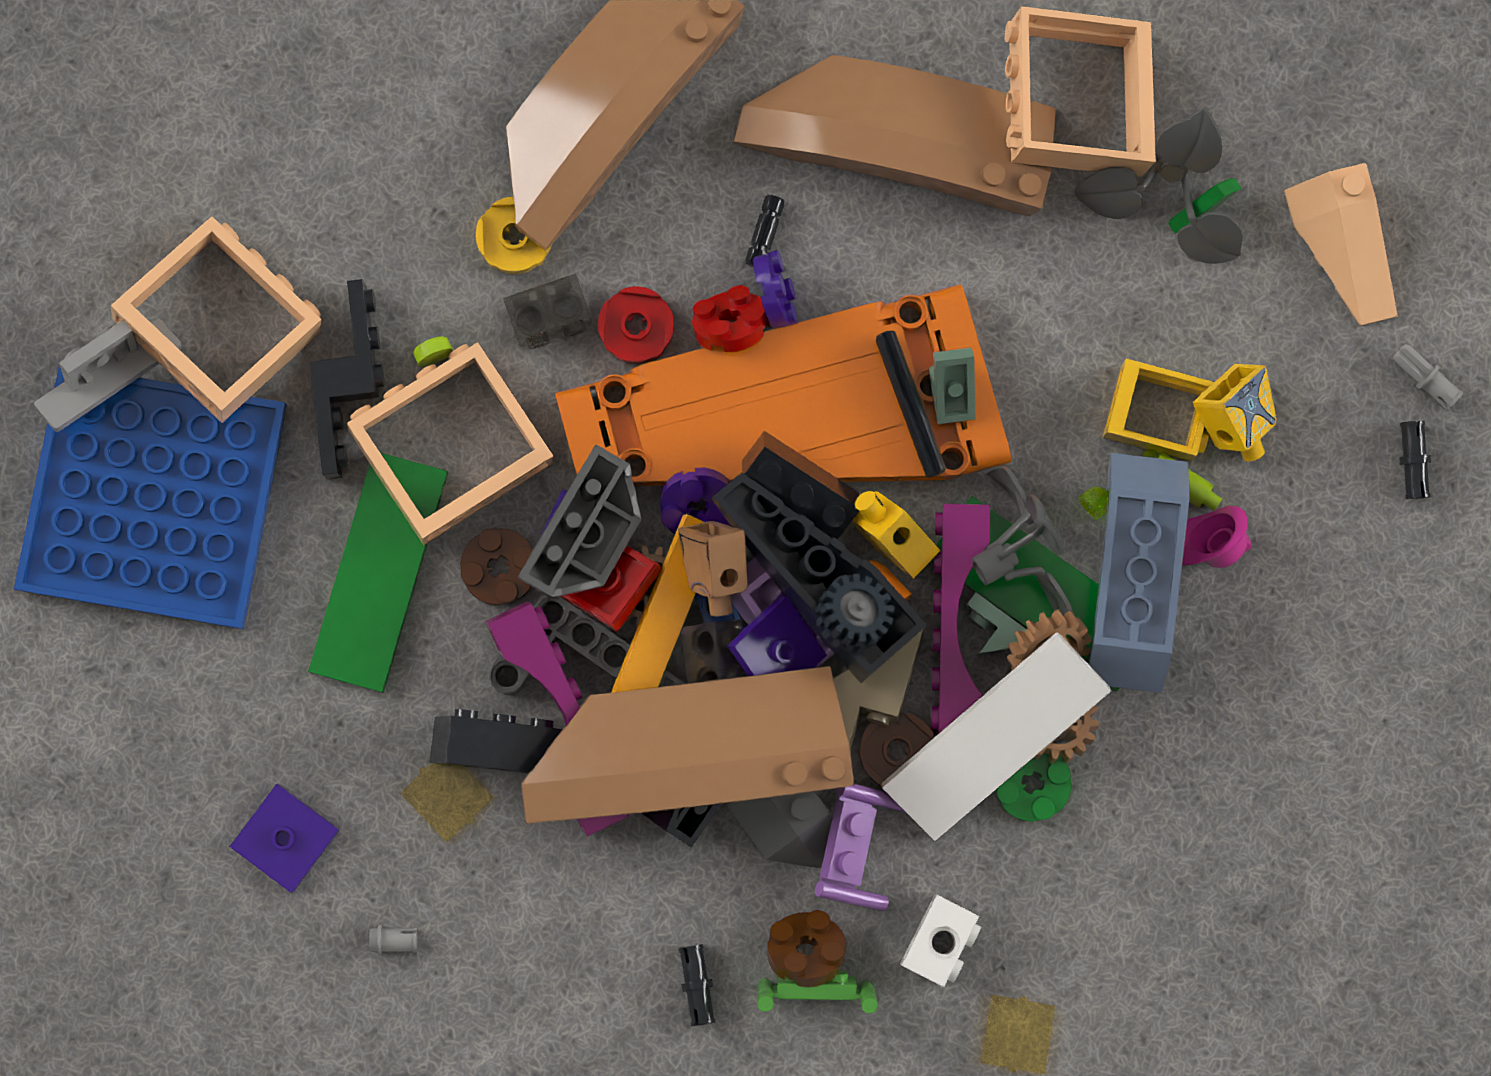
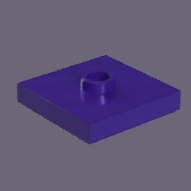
[728,595,827,676]
[229,784,340,893]

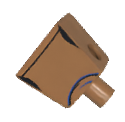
[678,521,748,616]

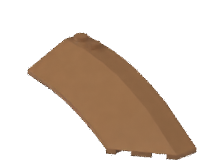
[506,0,745,252]
[733,55,1056,216]
[521,666,854,823]

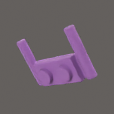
[815,784,905,911]

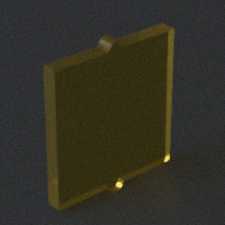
[400,763,493,842]
[980,994,1055,1074]

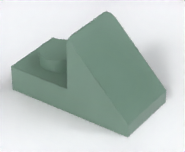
[929,348,976,424]
[964,592,1027,656]

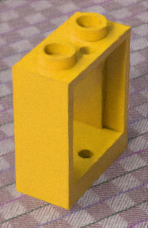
[1103,358,1214,461]

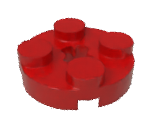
[692,285,770,352]
[598,286,674,364]

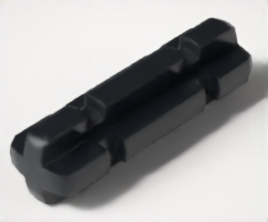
[746,195,785,267]

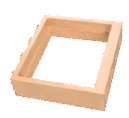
[1005,6,1156,177]
[111,216,322,423]
[347,342,553,545]

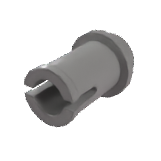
[369,924,418,956]

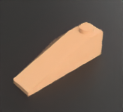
[1284,163,1398,326]

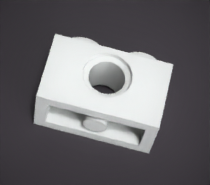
[900,894,981,987]

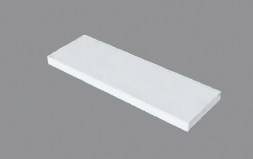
[882,632,1111,841]

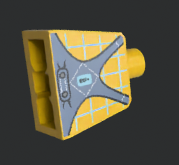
[1193,364,1277,462]

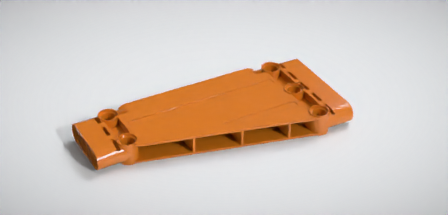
[555,284,1011,487]

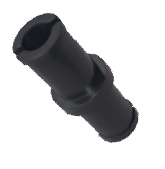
[1399,421,1431,499]
[679,944,716,1027]

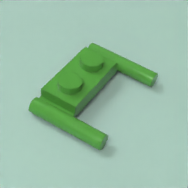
[757,970,878,1014]

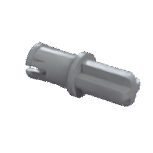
[1393,345,1463,410]

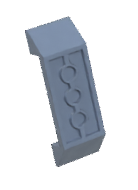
[1086,453,1190,693]

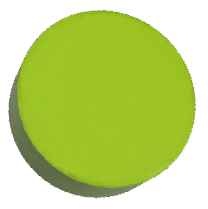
[413,336,453,367]

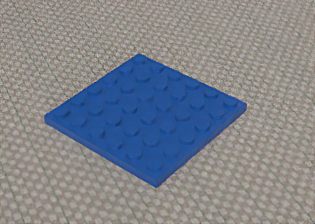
[14,365,287,630]

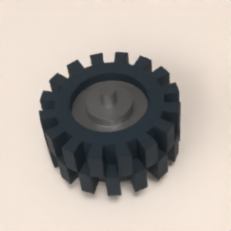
[815,574,894,652]

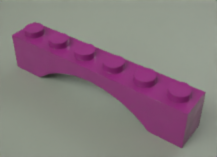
[931,504,990,733]
[485,602,629,836]

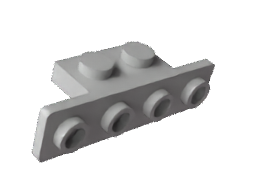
[34,319,182,432]

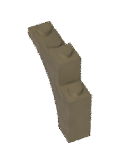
[833,629,924,750]

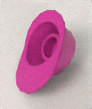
[1182,506,1252,568]

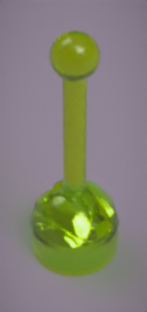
[1078,449,1158,520]

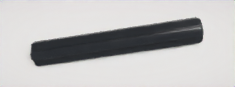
[876,330,946,477]

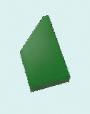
[1168,177,1242,234]

